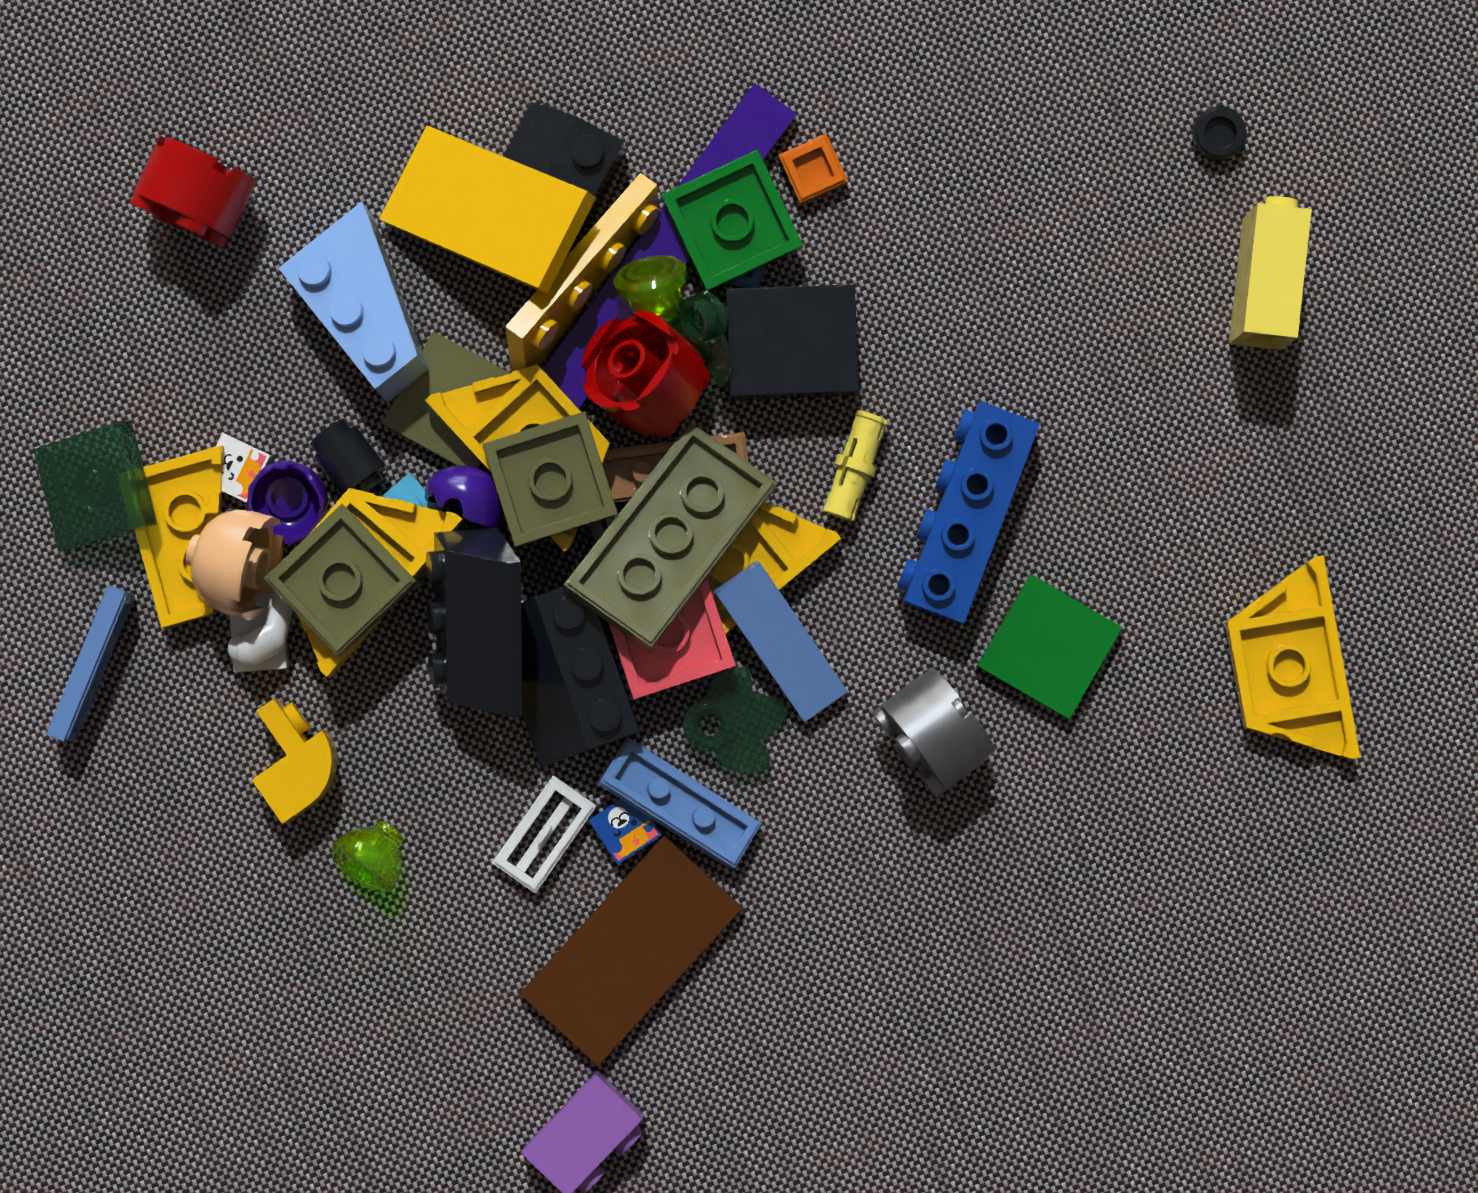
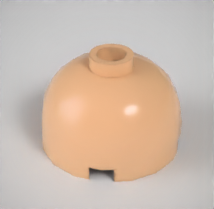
[185,510,284,621]

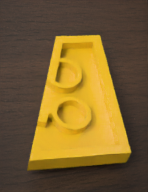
[119,445,224,629]

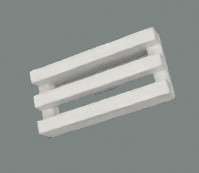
[492,775,597,893]

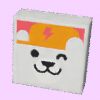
[216,433,273,503]

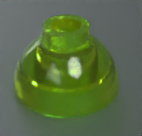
[613,255,687,322]
[332,821,403,893]

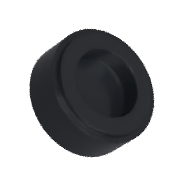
[1191,106,1247,162]

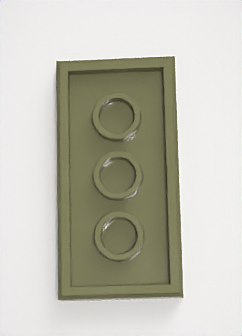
[563,422,777,652]

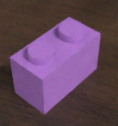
[521,1070,644,1193]

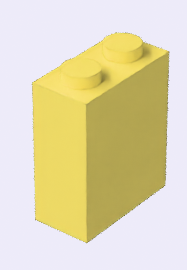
[1229,196,1312,350]

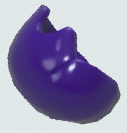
[247,460,329,545]
[425,465,504,530]

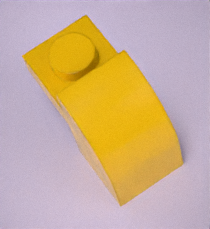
[252,699,338,824]

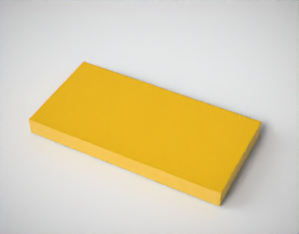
[379,125,596,294]

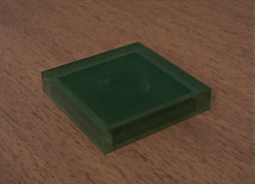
[33,421,157,552]

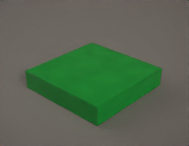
[661,149,803,293]
[976,574,1123,720]

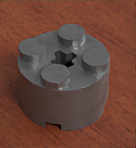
[871,668,996,798]

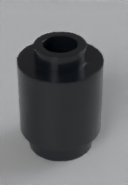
[310,419,387,495]

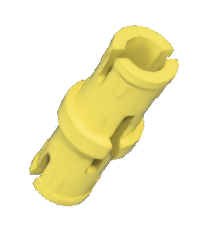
[823,410,889,522]

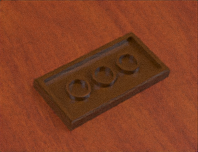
[519,835,743,1066]

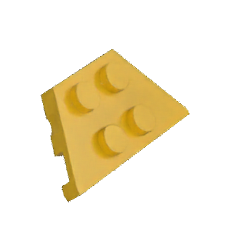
[425,364,610,553]
[297,488,465,678]
[707,502,841,634]
[1225,555,1361,759]

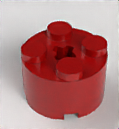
[130,135,257,249]
[581,310,710,438]

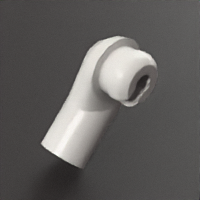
[228,598,293,666]

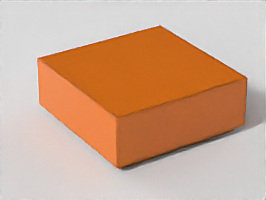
[778,134,848,206]

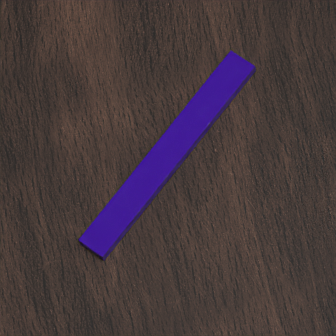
[542,83,797,410]

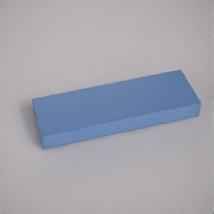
[714,561,848,722]
[46,585,135,742]
[597,737,762,870]

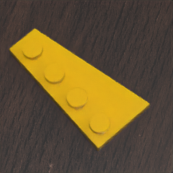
[505,173,659,371]

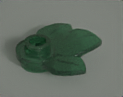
[663,291,732,387]
[683,668,789,773]

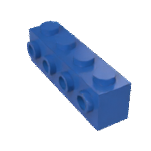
[897,401,1040,626]

